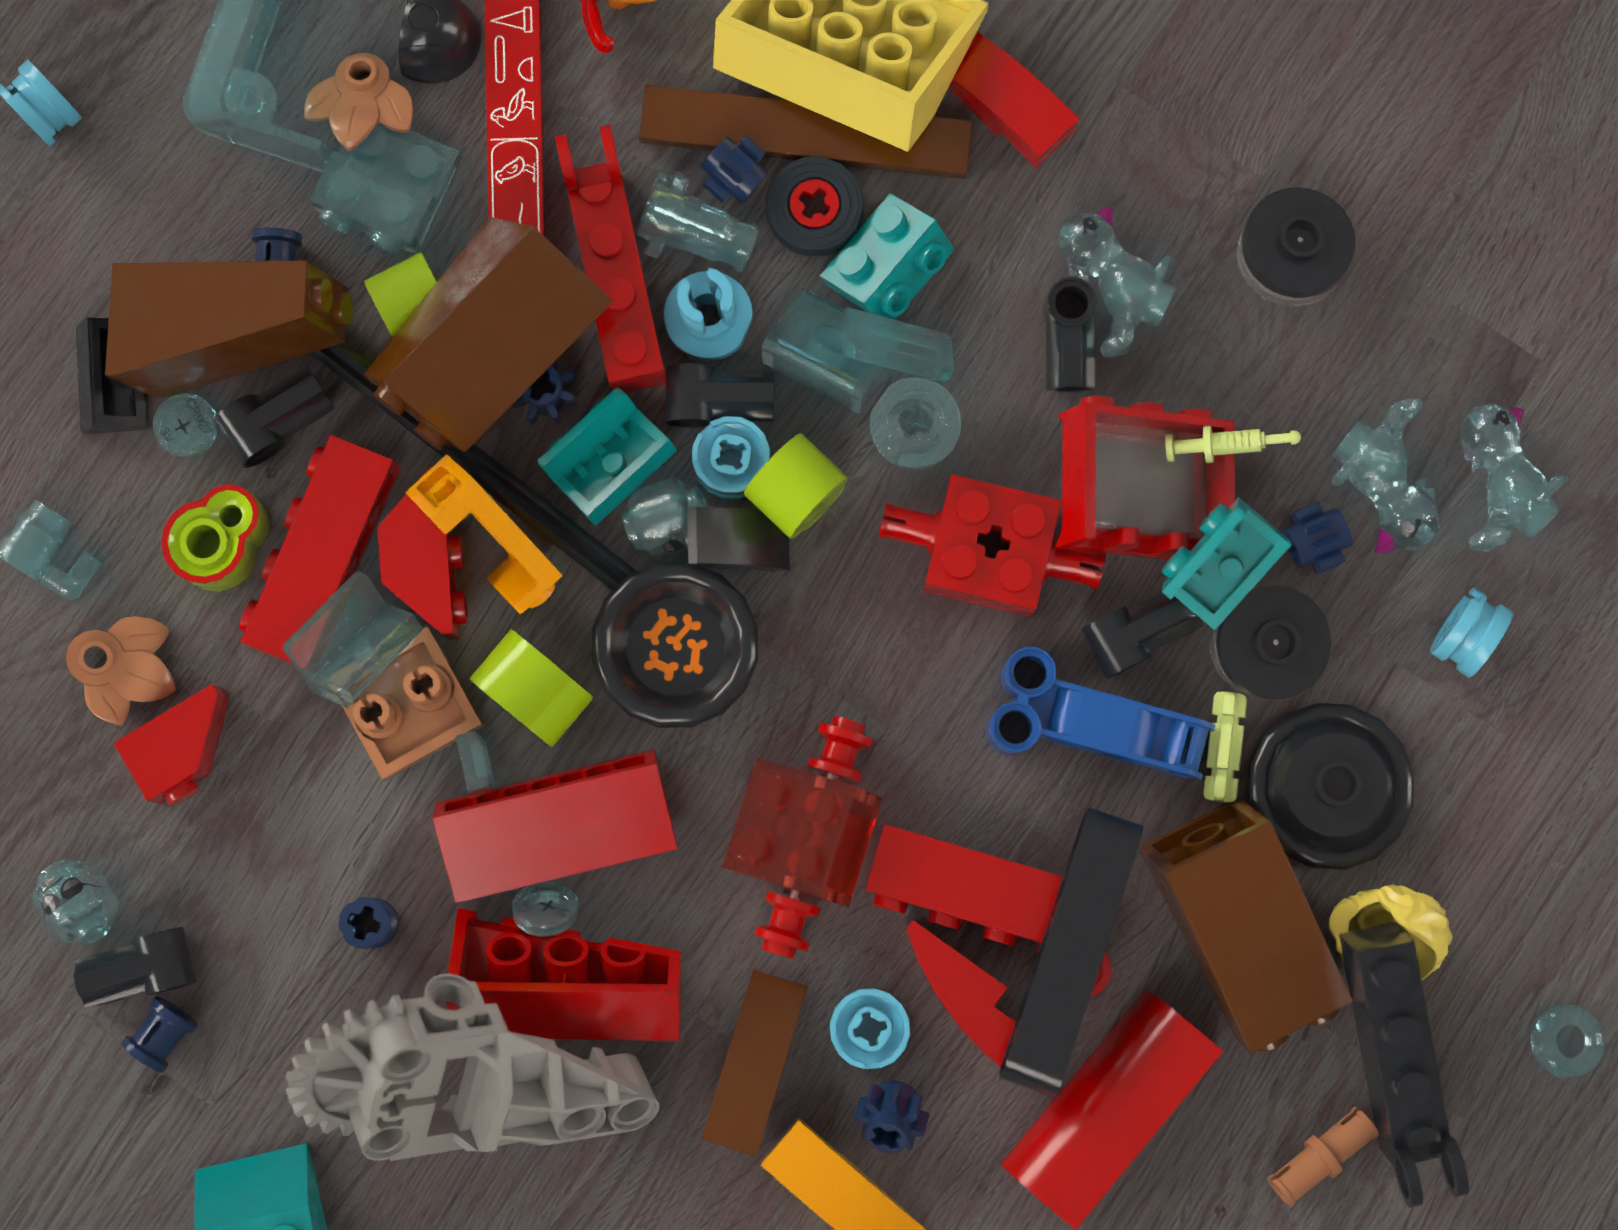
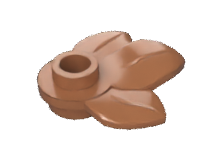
[304,53,414,152]
[66,616,175,725]

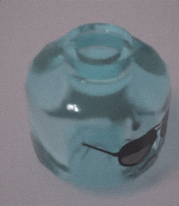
[622,476,708,558]
[32,858,119,945]

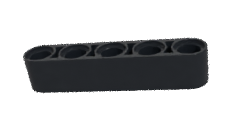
[999,807,1143,1097]

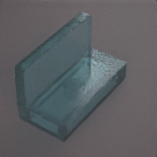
[283,571,423,708]

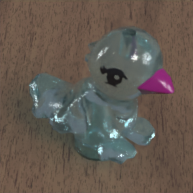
[1058,206,1177,358]
[1331,397,1439,553]
[1460,404,1569,553]

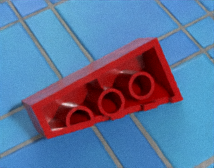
[446,908,682,1041]

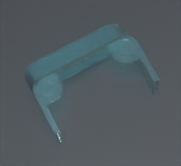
[183,0,338,175]

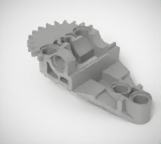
[286,974,659,1161]

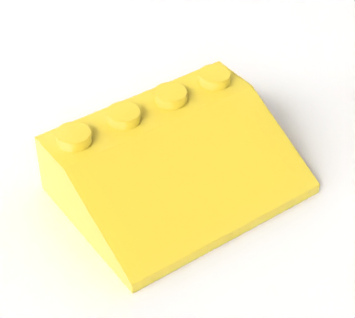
[713,0,989,152]

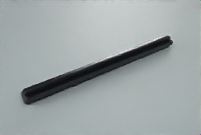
[310,343,637,590]

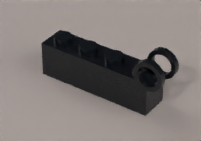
[1339,921,1469,1208]

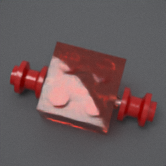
[722,716,883,959]

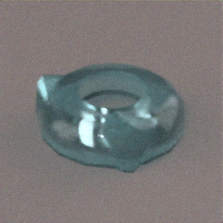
[1531,1004,1606,1079]

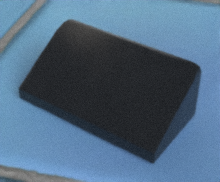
[76,317,147,434]

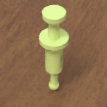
[1165,426,1301,463]

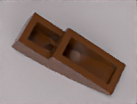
[701,970,808,1156]

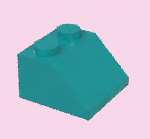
[194,1142,327,1230]

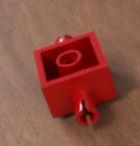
[878,474,1106,618]

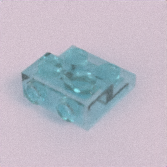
[310,123,462,255]

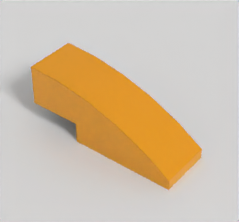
[761,1118,927,1230]

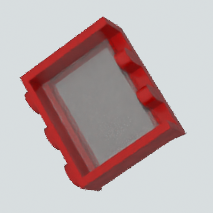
[1055,396,1235,560]

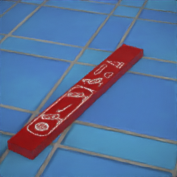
[484,0,546,238]

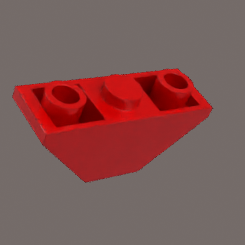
[378,466,468,640]

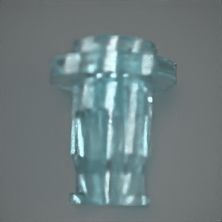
[636,170,759,272]
[869,377,961,470]

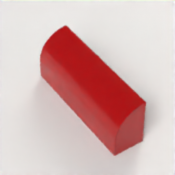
[432,749,678,903]
[1000,989,1223,1230]

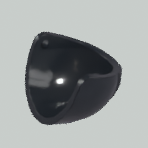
[398,0,481,83]

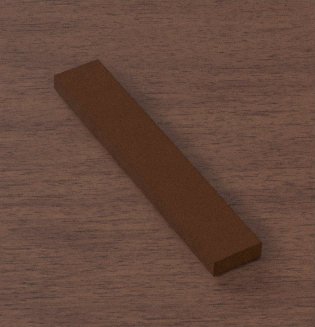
[639,85,972,179]

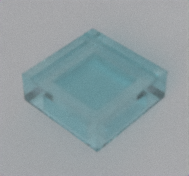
[456,731,496,793]

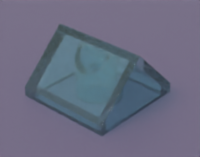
[762,288,900,414]

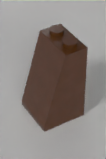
[363,217,613,452]
[105,260,353,398]
[1138,797,1353,1054]

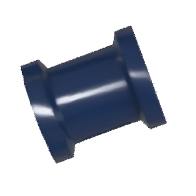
[251,227,302,261]
[338,897,398,949]
[121,996,198,1073]

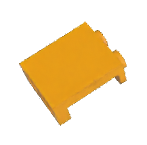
[405,454,563,614]

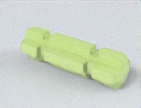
[1203,691,1247,803]

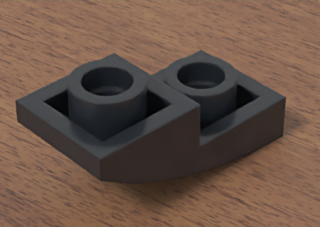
[685,506,790,572]

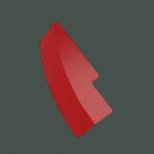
[948,31,1080,169]
[905,920,1015,1067]

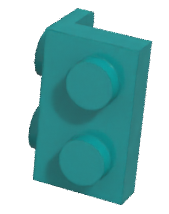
[820,193,953,330]
[538,388,677,526]
[1161,497,1291,630]

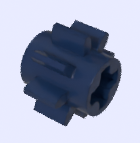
[700,135,768,203]
[512,359,577,425]
[1282,501,1353,574]
[854,1080,929,1153]

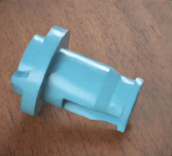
[664,268,753,362]

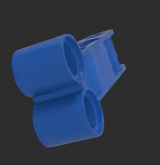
[986,647,1216,781]

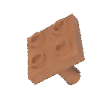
[328,626,484,781]

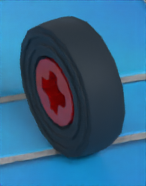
[766,157,863,257]

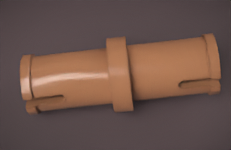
[1267,1106,1379,1207]

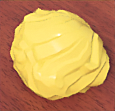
[1328,884,1452,980]

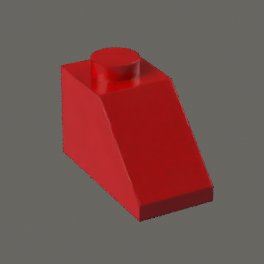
[114,684,230,807]

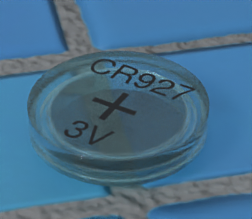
[153,393,219,458]
[512,882,578,936]

